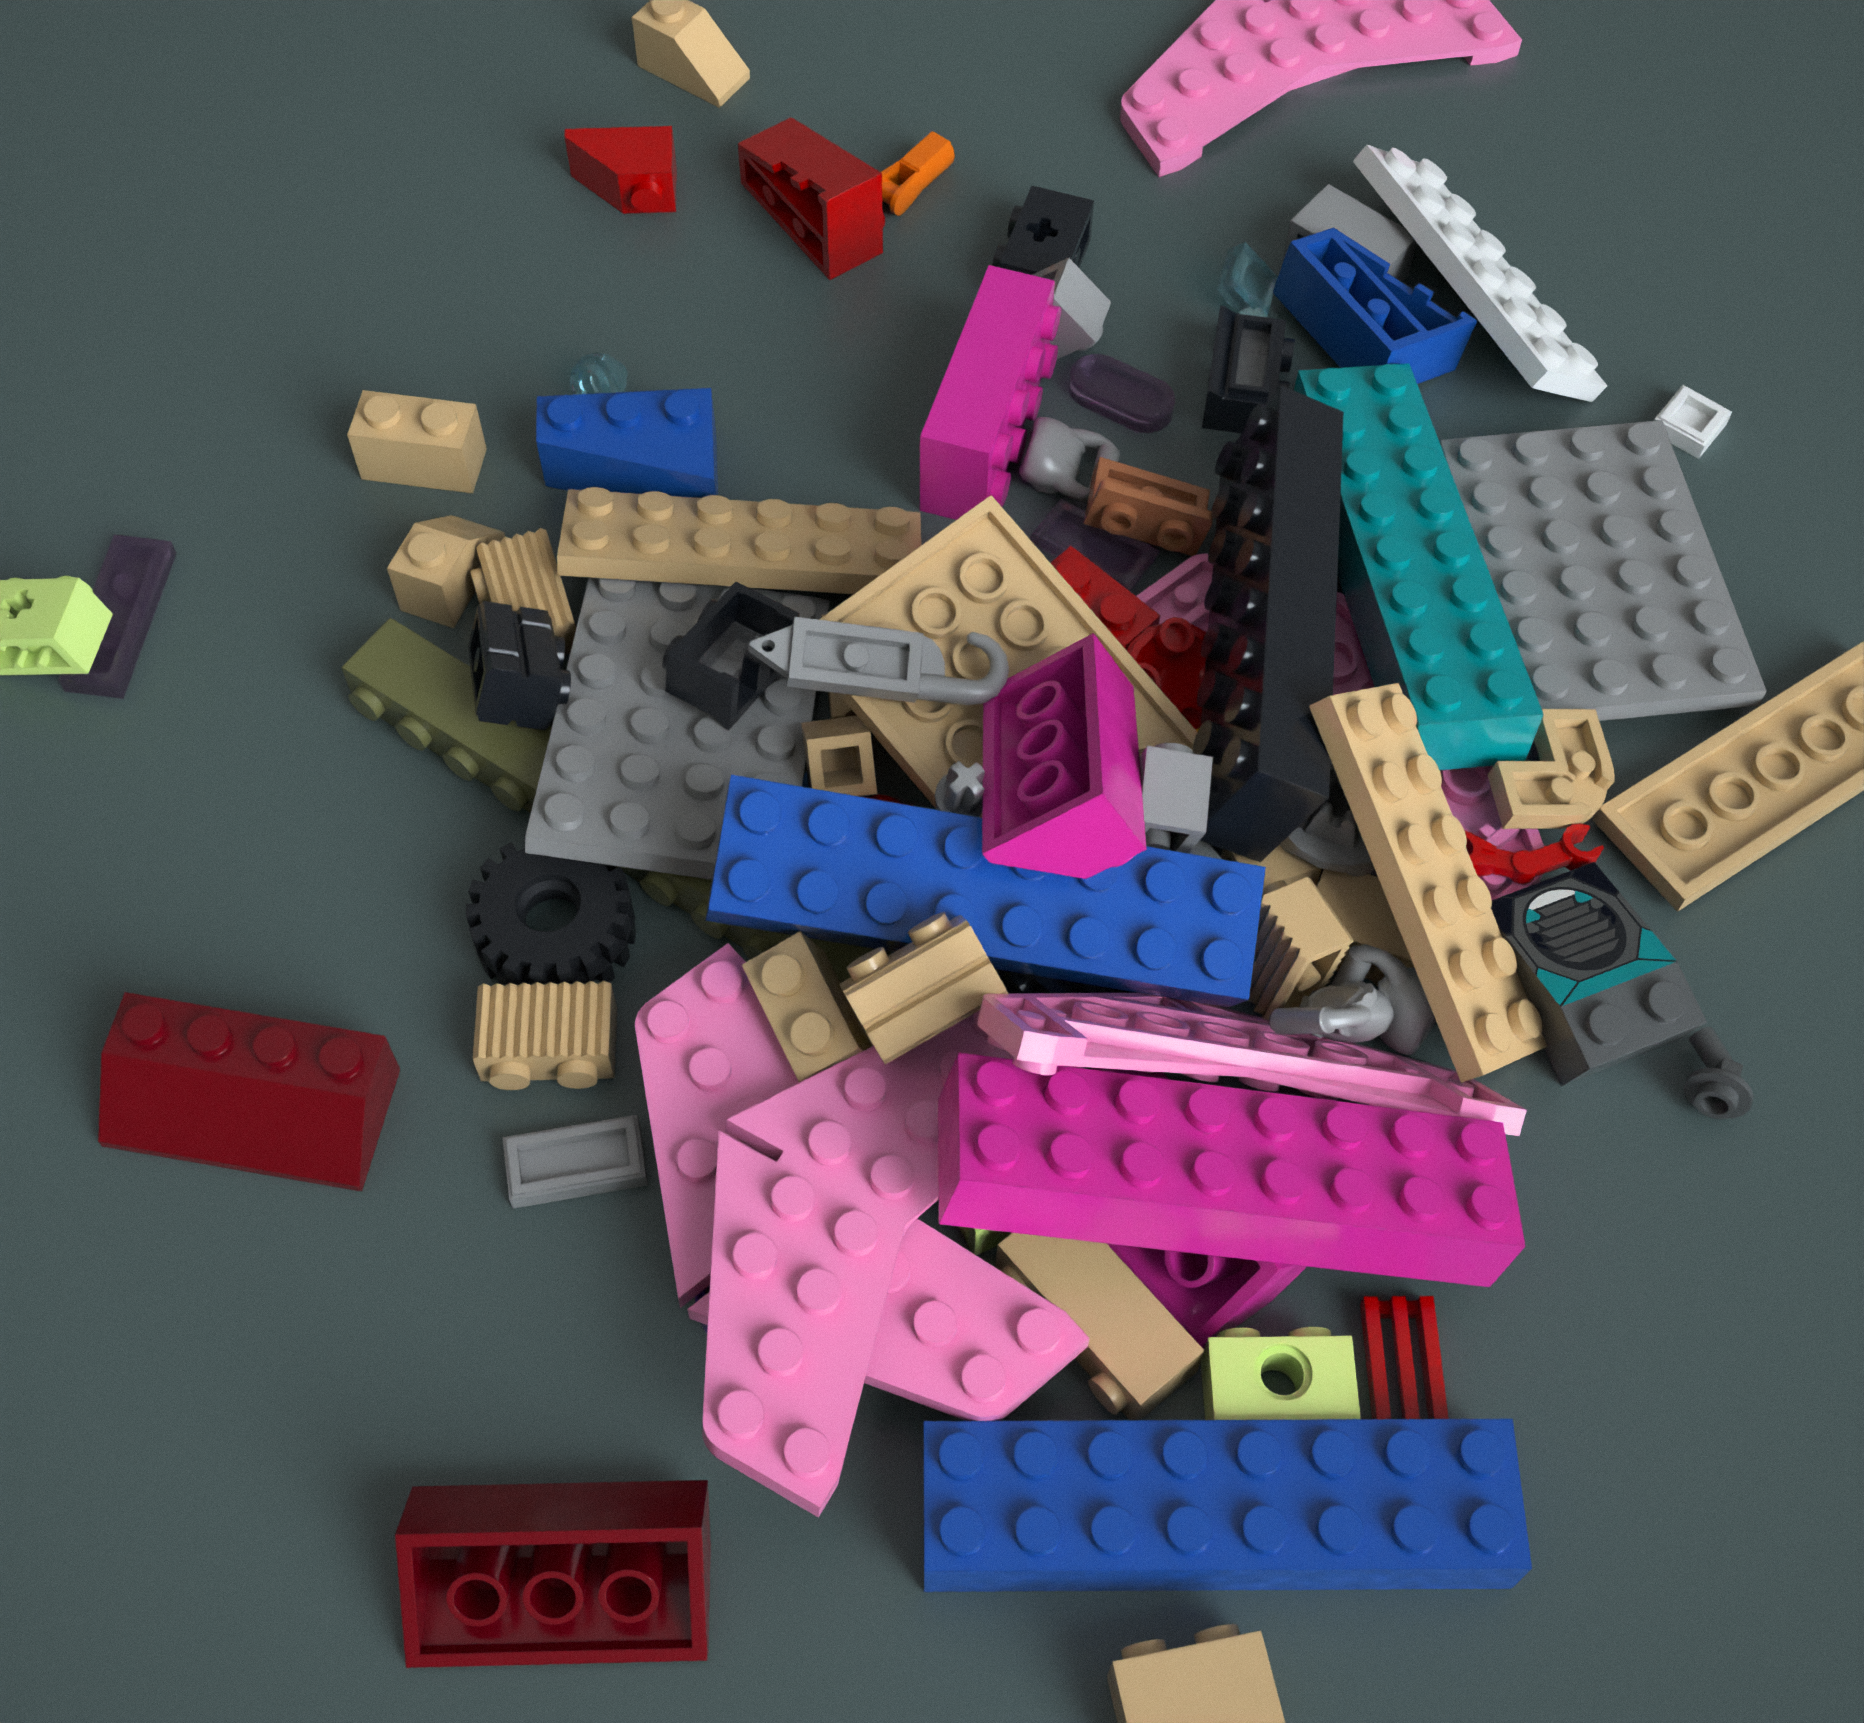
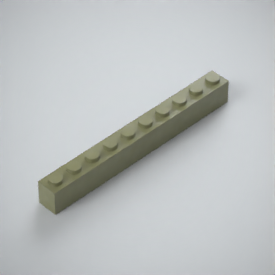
[341,617,891,983]

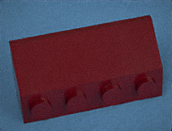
[98,992,401,1192]
[395,1480,711,1668]

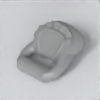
[1019,417,1120,502]
[1331,944,1436,1055]
[1269,980,1394,1043]

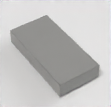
[502,1115,648,1209]

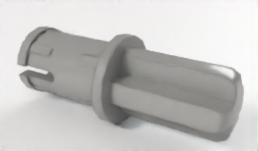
[934,761,985,817]

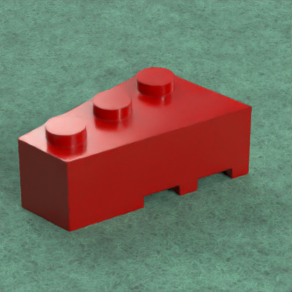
[738,117,886,280]

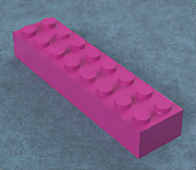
[938,1052,1526,1287]

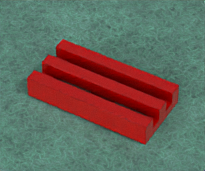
[1360,1296,1449,1419]

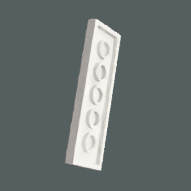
[1353,145,1607,402]

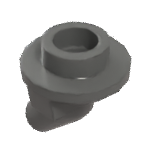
[1684,1027,1754,1119]

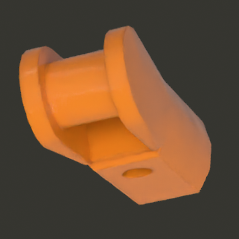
[881,131,955,216]

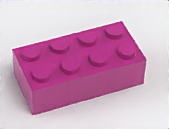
[920,265,1061,520]

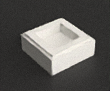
[1654,385,1732,459]

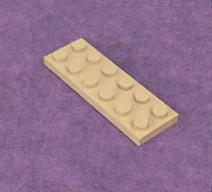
[557,487,922,594]
[1593,641,1864,912]
[1309,683,1547,1083]

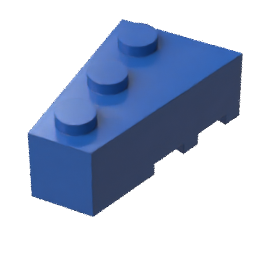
[1272,227,1478,384]
[536,388,718,498]

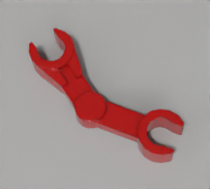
[1464,823,1604,885]

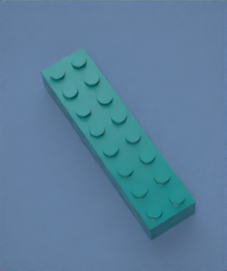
[1294,363,1544,770]

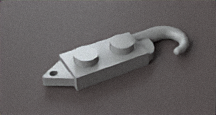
[748,616,1009,706]

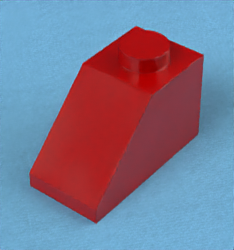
[564,126,677,214]

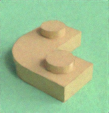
[1487,709,1615,829]

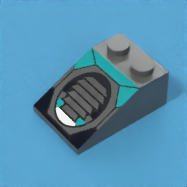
[1491,862,1707,1086]

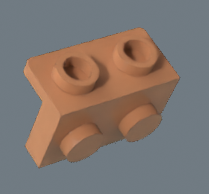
[1084,457,1213,556]

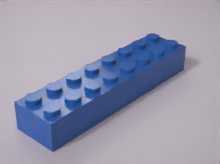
[705,775,1266,1007]
[923,1419,1532,1592]

